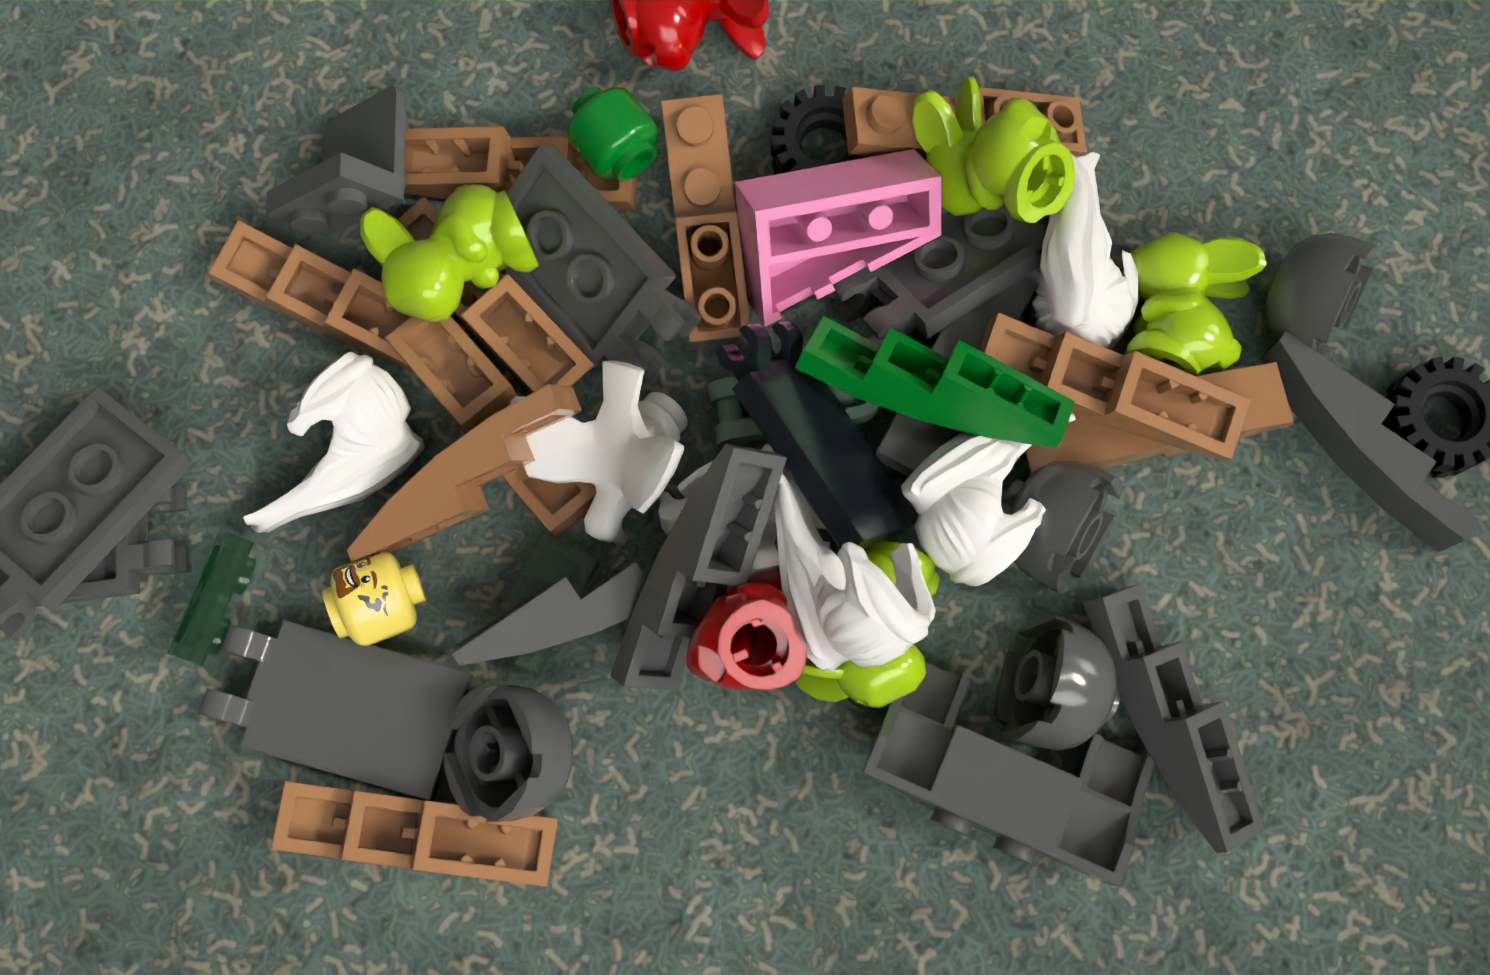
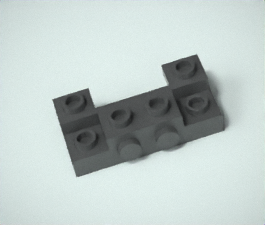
[860,662,1155,886]

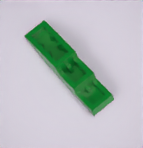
[795,316,1075,448]

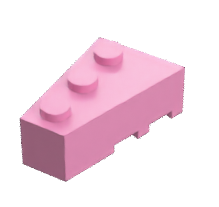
[735,149,941,327]

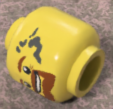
[322,551,426,646]

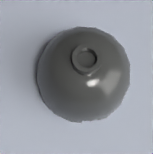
[1258,233,1378,359]
[1001,461,1122,593]
[994,613,1120,750]
[444,685,573,822]

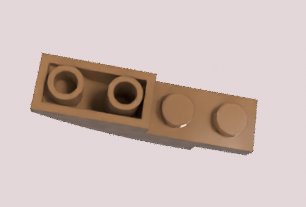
[842,87,1087,161]
[661,94,750,343]

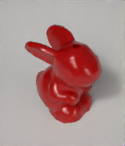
[609,0,770,72]
[686,565,807,690]

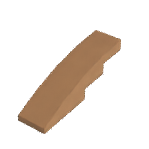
[404,126,638,211]
[397,196,594,393]
[208,220,467,374]
[979,312,1251,461]
[385,316,596,539]
[1025,362,1294,474]
[347,384,582,562]
[271,781,558,887]

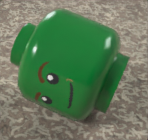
[567,87,658,182]

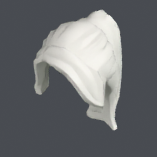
[1032,152,1138,350]
[243,352,425,533]
[901,412,1076,586]
[774,473,936,671]

